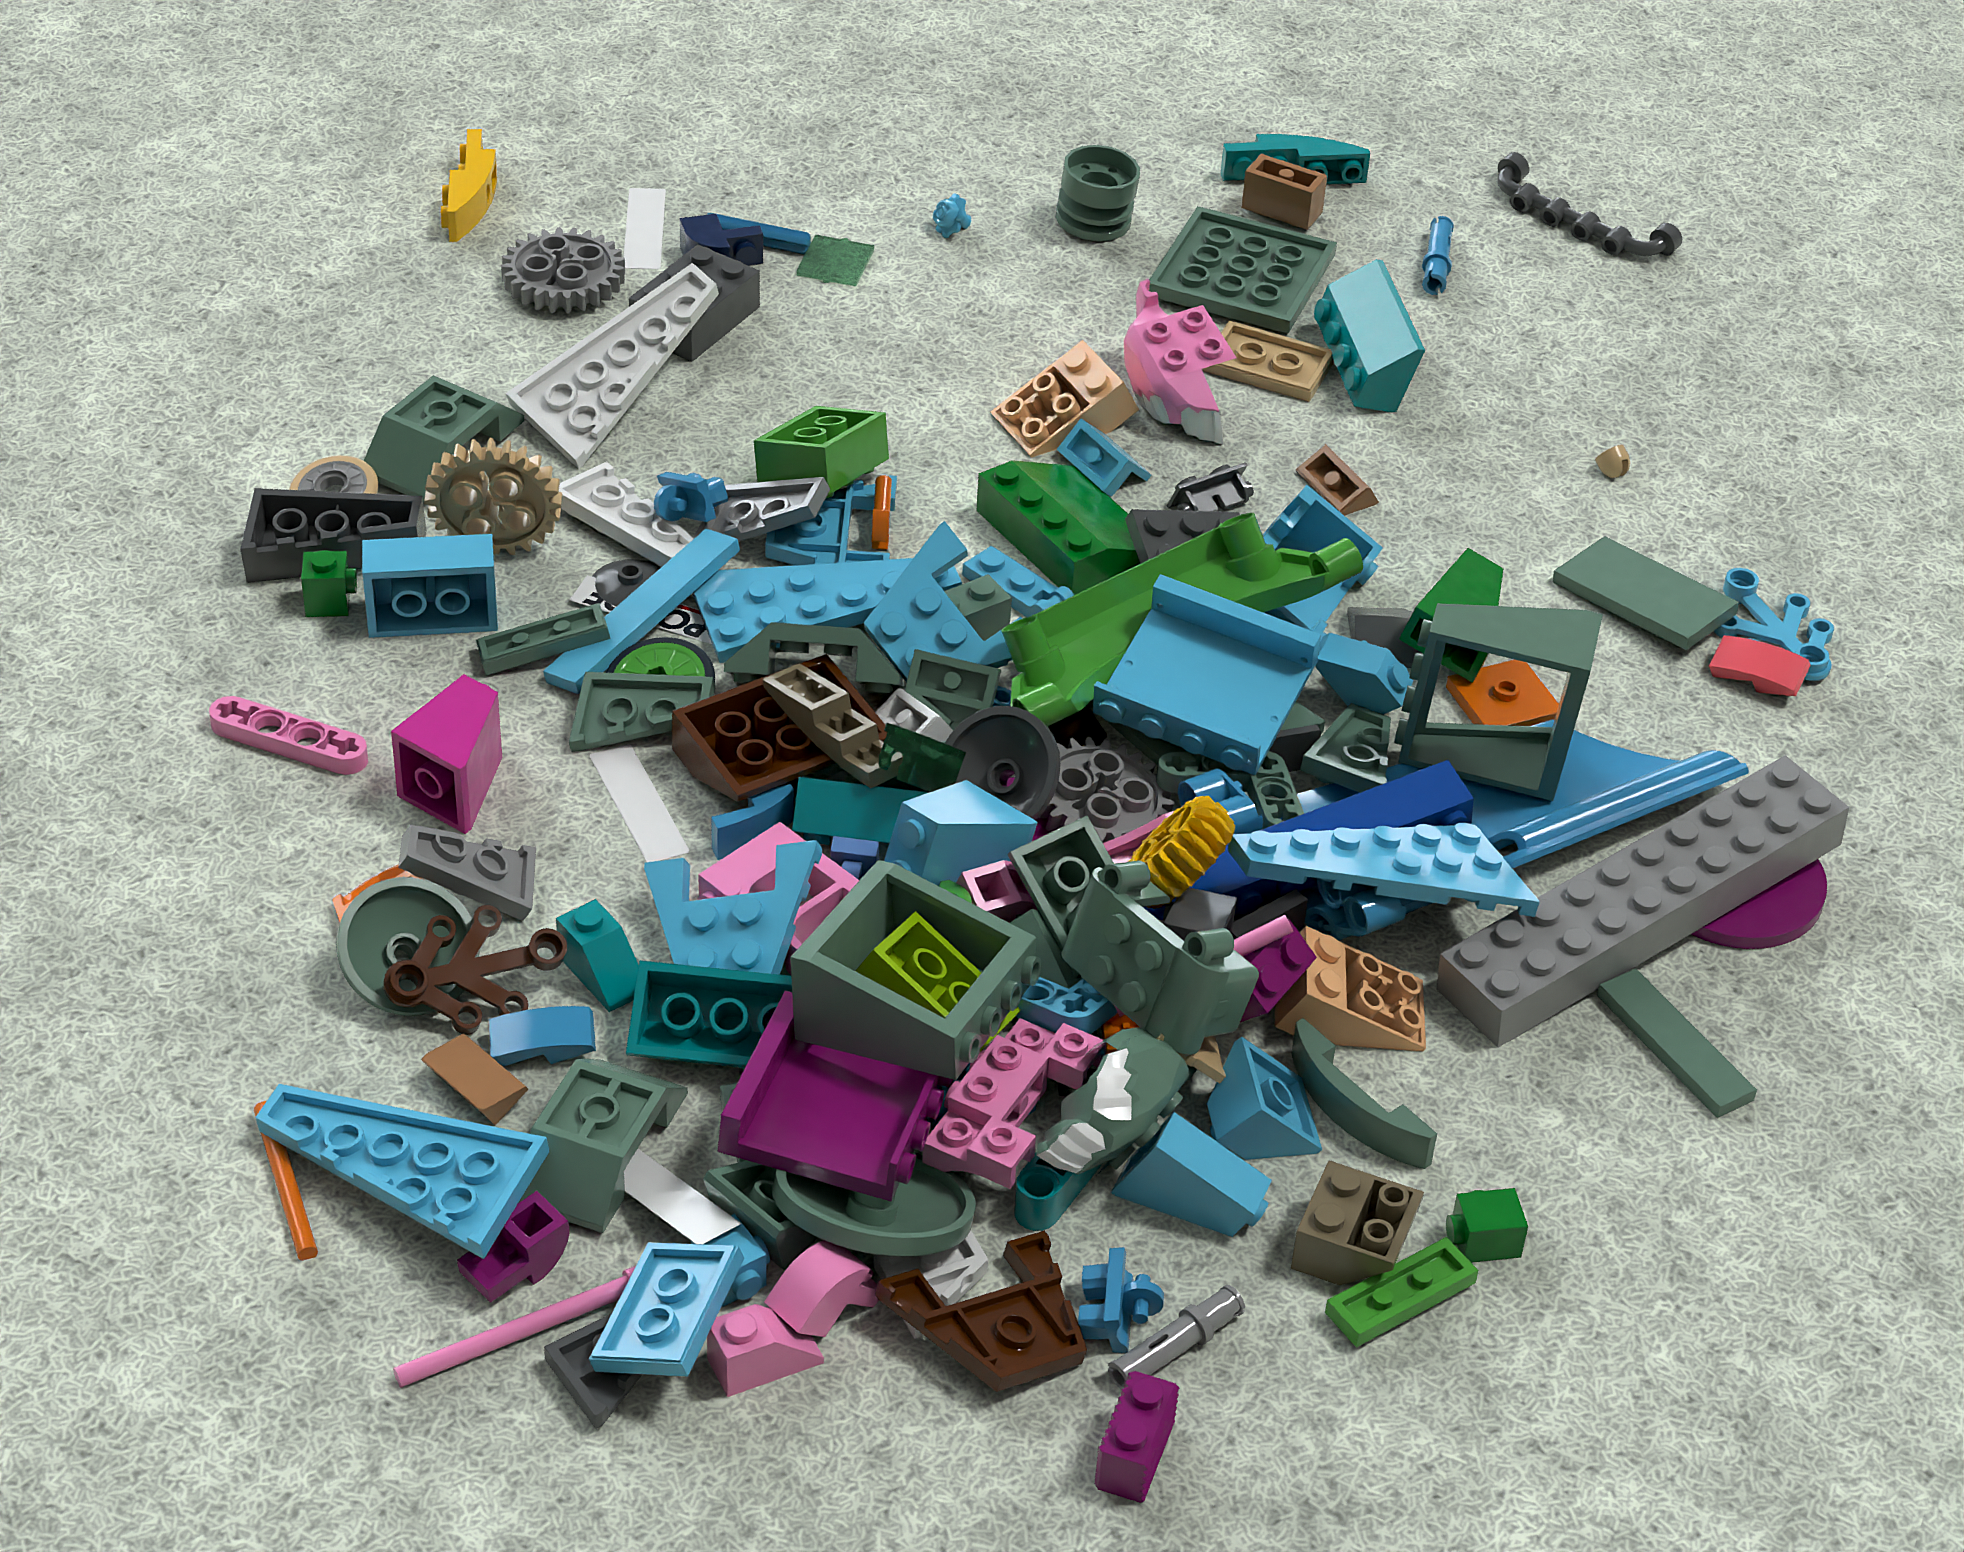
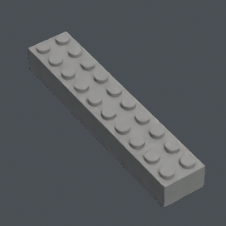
[1436,755,1849,1047]

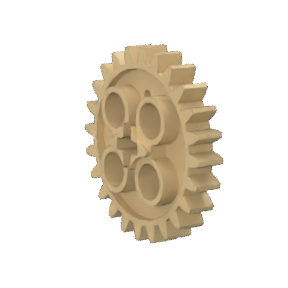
[424,438,563,555]

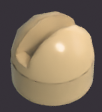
[1595,444,1631,478]

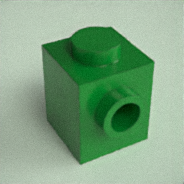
[301,550,357,617]
[1446,1188,1528,1263]

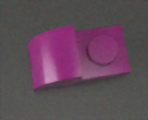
[457,1191,569,1303]

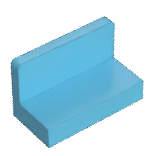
[1057,418,1152,496]

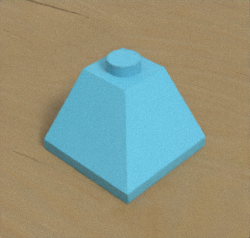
[1207,1037,1322,1160]

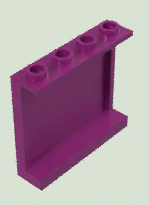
[717,991,953,1202]

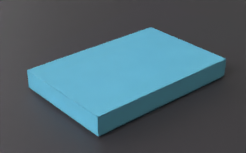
[589,1242,744,1377]

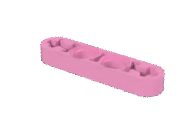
[209,696,368,775]

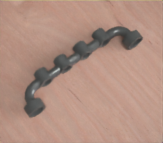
[1497,152,1683,256]

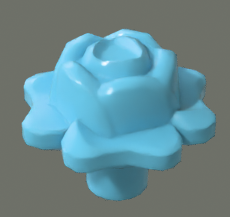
[933,193,971,238]

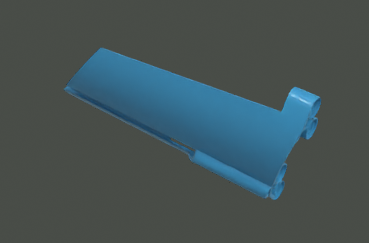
[1178,720,1749,941]

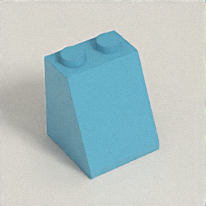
[884,780,1038,886]

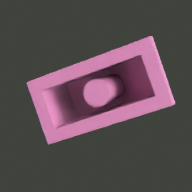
[707,1304,824,1397]

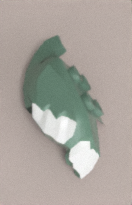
[1036,1027,1197,1176]

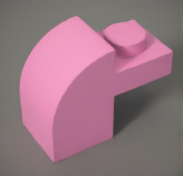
[764,1240,879,1337]

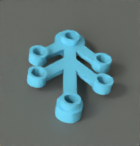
[1714,568,1834,681]

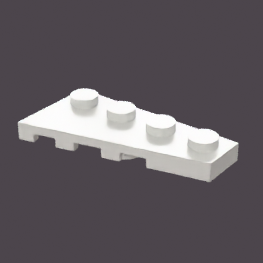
[559,461,694,568]

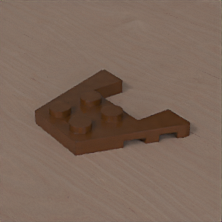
[875,1230,1087,1392]

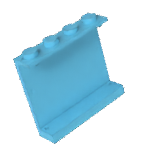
[1093,574,1321,775]

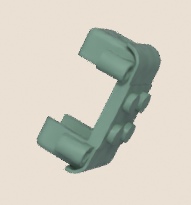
[1061,861,1259,1055]

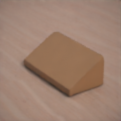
[1295,444,1379,516]
[421,1033,528,1125]

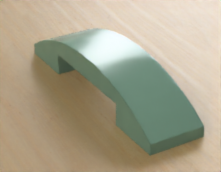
[1291,1018,1438,1169]

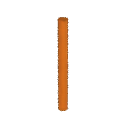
[254,1101,318,1261]

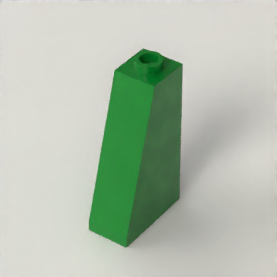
[1399,548,1504,683]

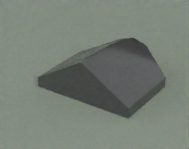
[1347,607,1421,668]

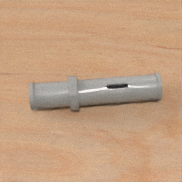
[1108,1285,1245,1389]

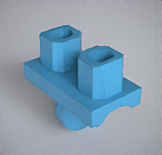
[654,472,728,522]
[1078,1247,1164,1353]

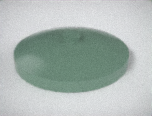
[772,1152,976,1256]

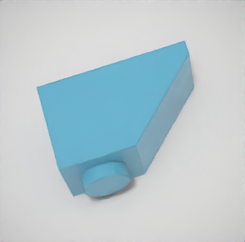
[1315,633,1414,715]

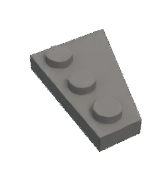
[693,477,830,541]
[398,824,536,921]

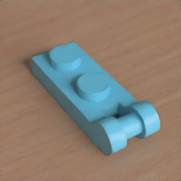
[962,546,1074,617]

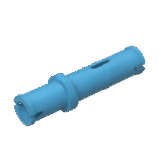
[1422,216,1454,295]

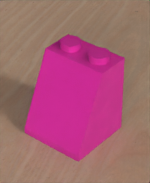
[391,674,502,834]

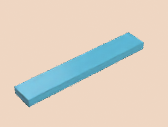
[543,529,740,694]

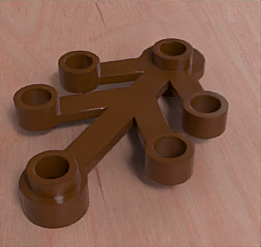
[383,905,567,1035]

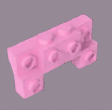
[922,1018,1106,1189]

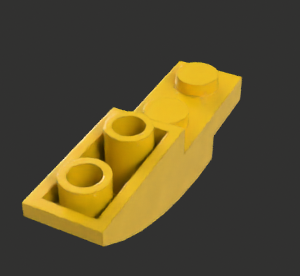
[441,129,497,242]

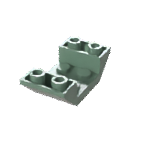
[364,375,524,503]
[724,622,903,694]
[518,1059,688,1233]

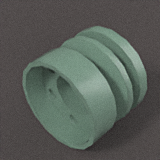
[1055,145,1140,241]

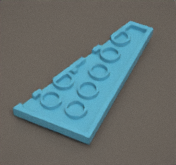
[255,1084,550,1259]

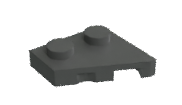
[544,1313,643,1429]

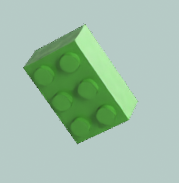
[754,406,889,498]

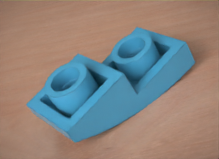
[711,784,794,860]
[489,1006,596,1067]

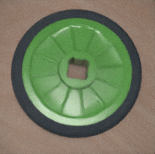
[606,637,715,683]

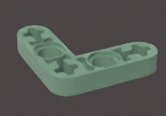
[1156,751,1304,829]

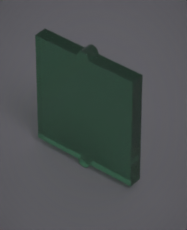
[797,234,874,286]

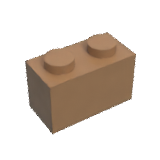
[1241,154,1327,230]

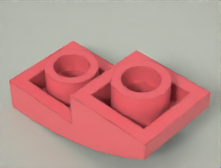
[1709,635,1811,696]

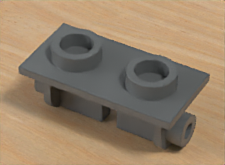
[1167,462,1254,511]

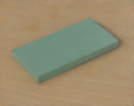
[1553,536,1739,650]

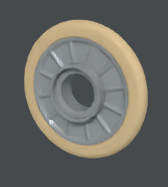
[289,455,378,494]

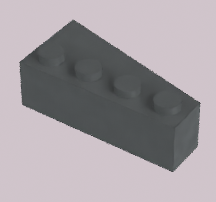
[240,488,427,583]

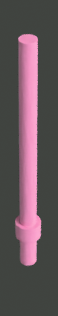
[393,1266,636,1388]

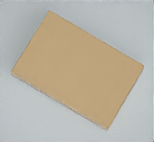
[1202,321,1334,402]

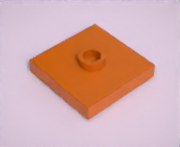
[1446,660,1559,726]

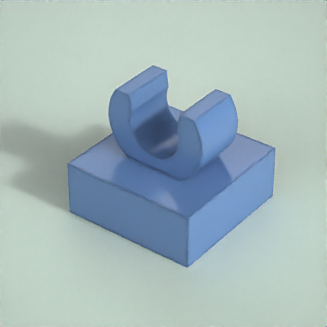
[830,836,879,880]

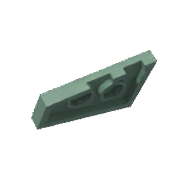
[569,672,716,752]
[1301,703,1391,793]

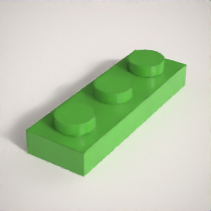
[1325,1237,1479,1348]

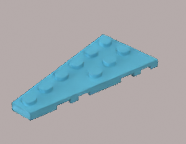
[692,558,962,663]
[1228,823,1540,917]

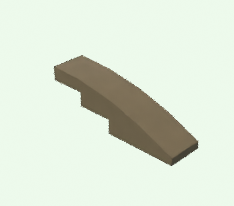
[762,663,907,789]

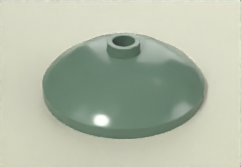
[336,877,480,1016]

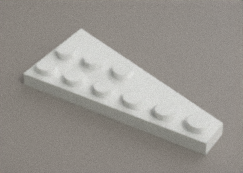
[506,263,719,469]

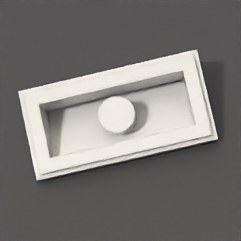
[875,688,953,752]

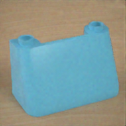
[1263,485,1383,642]

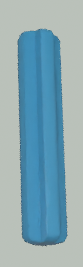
[707,213,811,254]

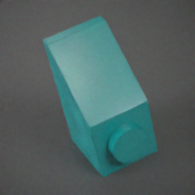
[556,899,639,1012]

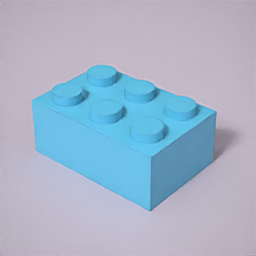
[362,534,498,638]

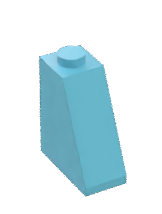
[1111,1112,1272,1237]

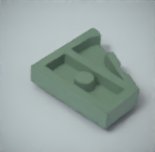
[905,649,1001,730]

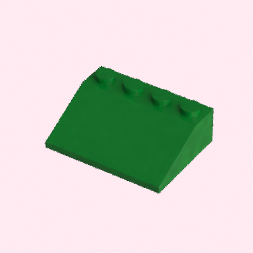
[976,460,1140,595]

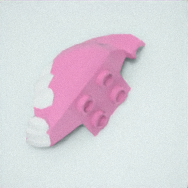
[1124,279,1237,444]

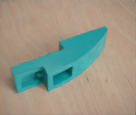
[1220,134,1371,185]

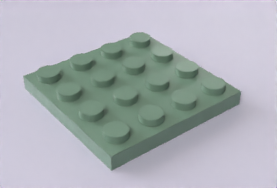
[1149,206,1337,334]

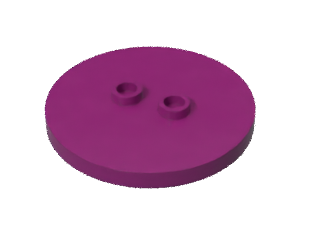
[1691,859,1827,949]

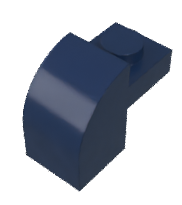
[679,214,763,266]

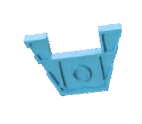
[765,475,897,565]
[864,521,1022,683]
[644,840,822,975]

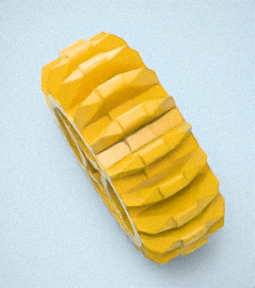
[1128,796,1236,909]

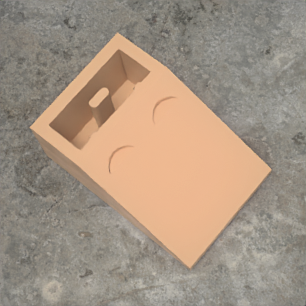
[990,340,1139,458]
[1275,926,1426,1051]

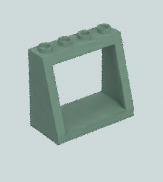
[1394,603,1603,801]
[790,860,1041,1080]

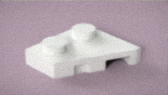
[874,1231,988,1339]

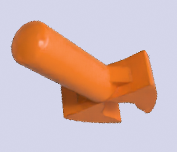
[871,475,892,550]

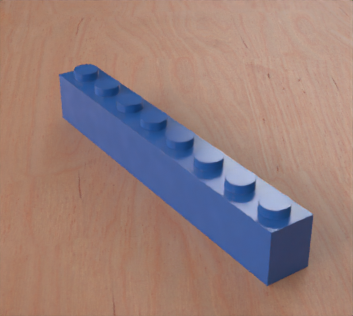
[1143,760,1474,920]

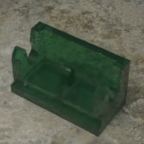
[879,723,966,792]

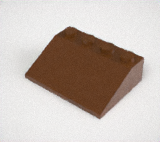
[672,654,894,802]

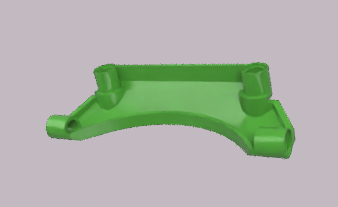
[1001,513,1363,727]

